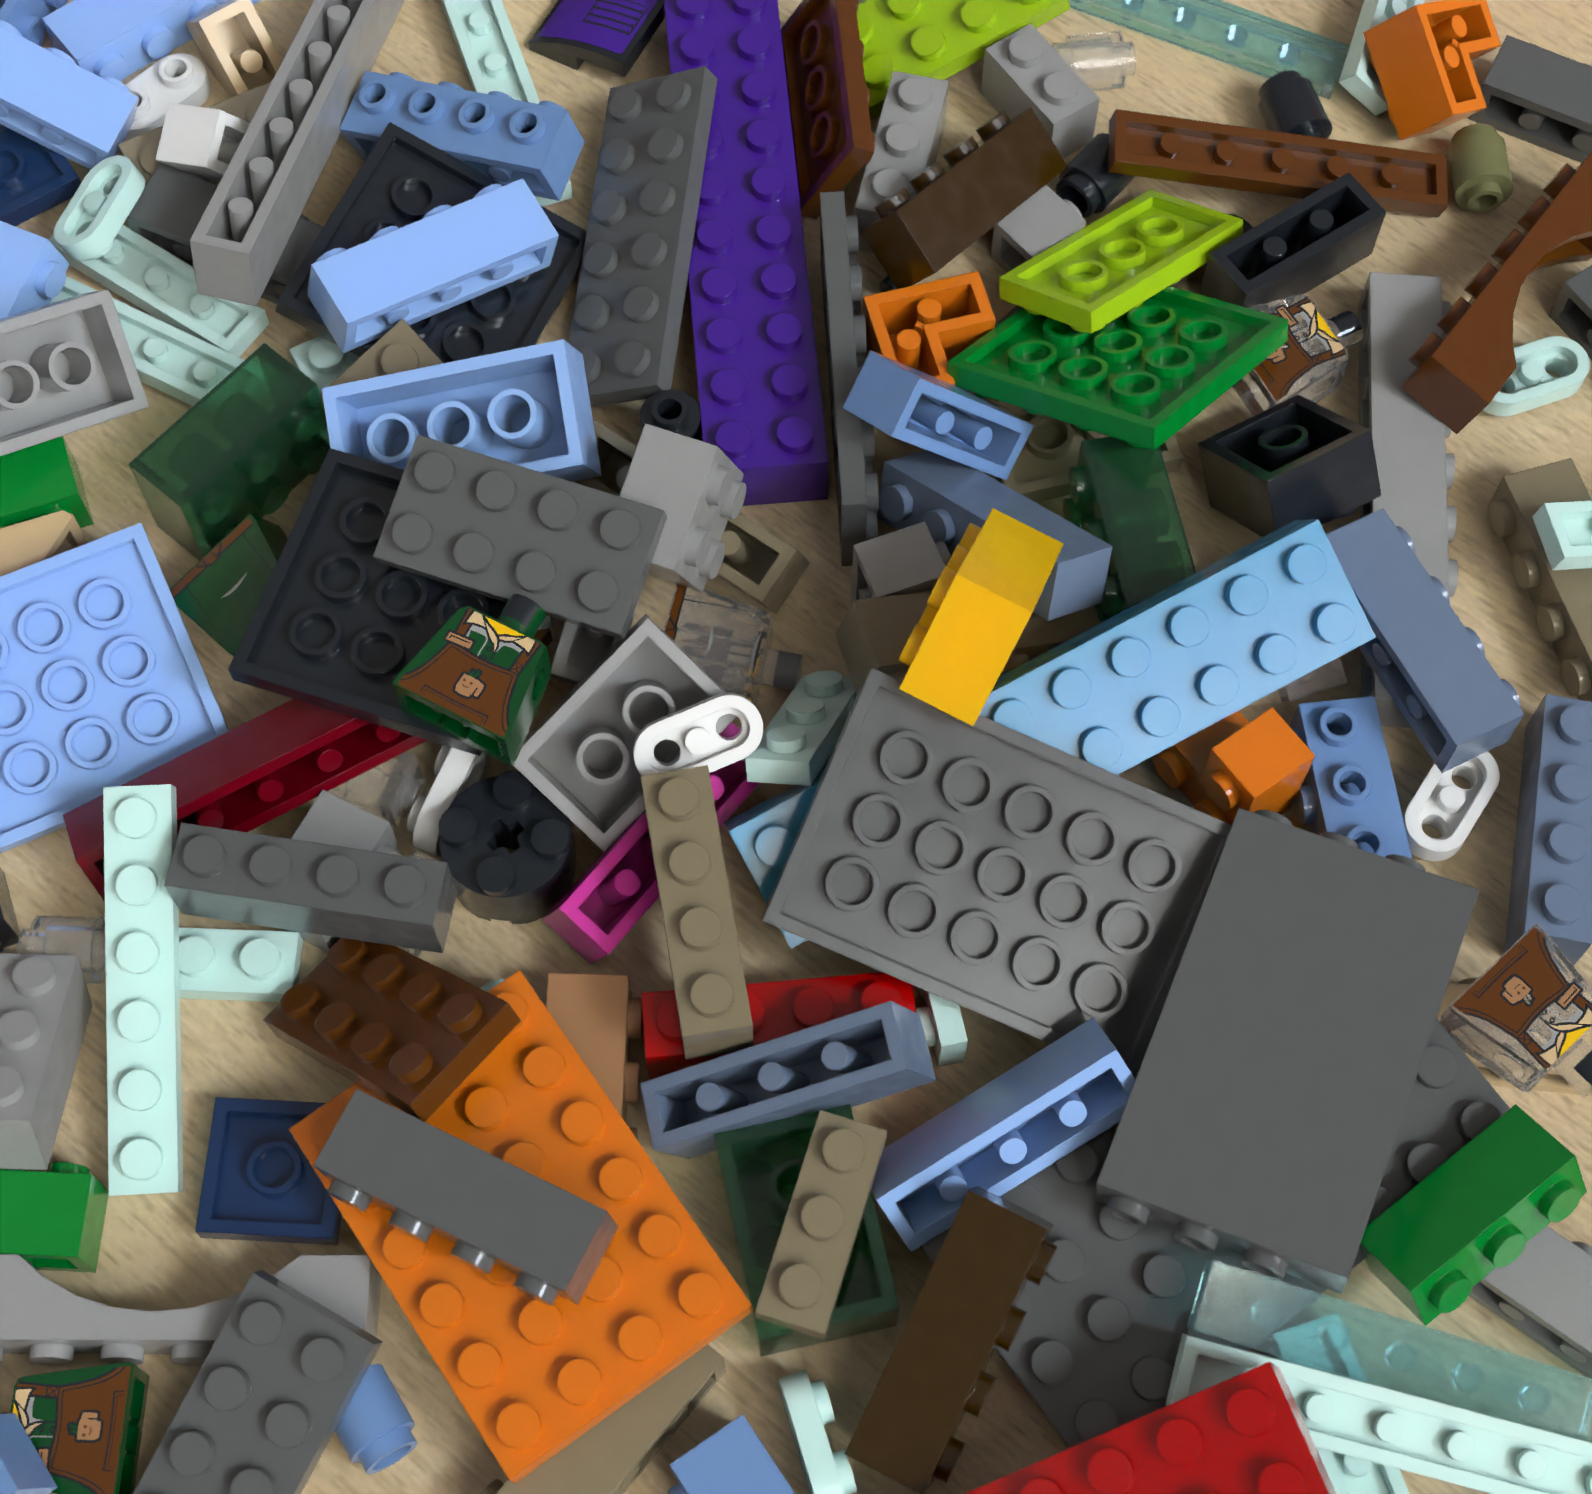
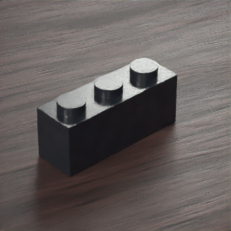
[1199,172,1386,314]

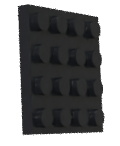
[275,122,587,363]
[228,448,507,756]

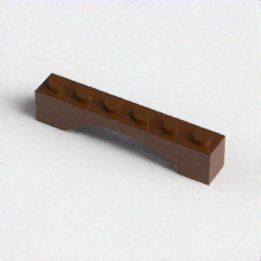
[1401,152,1592,434]

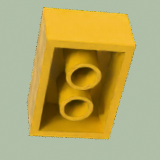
[898,508,1064,726]

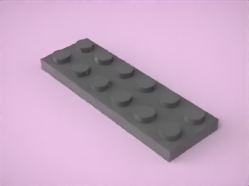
[568,66,718,407]
[820,191,879,566]

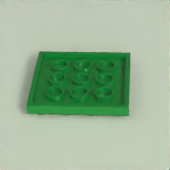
[947,286,1288,450]

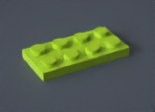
[857,0,1071,120]
[999,189,1243,334]

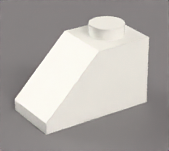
[155,103,250,183]

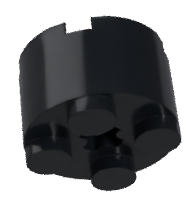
[439,771,576,924]

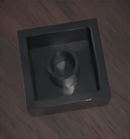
[1197,394,1382,537]

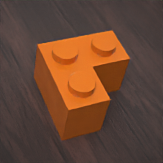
[1363,0,1501,141]
[862,271,996,385]
[1152,707,1315,825]

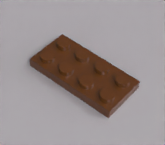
[781,0,876,219]
[263,938,521,1122]

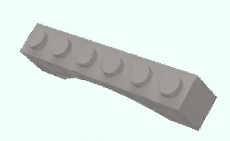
[0,1254,381,1366]

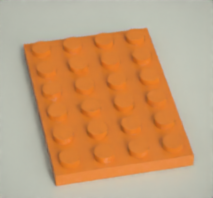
[289,970,755,1484]

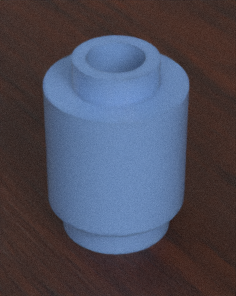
[335,1364,417,1474]

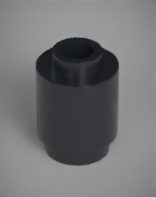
[1259,70,1332,139]
[1055,133,1136,218]
[640,390,702,441]

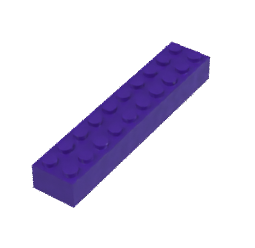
[664,0,829,506]

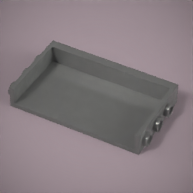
[1096,808,1480,1294]

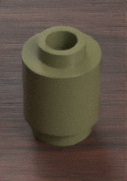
[1447,123,1513,213]

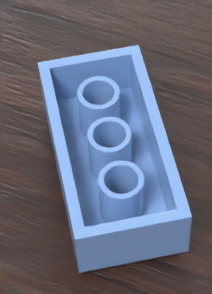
[322,339,602,482]

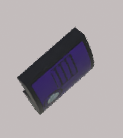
[528,0,665,77]

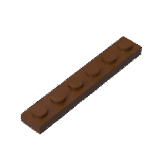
[1108,109,1448,217]

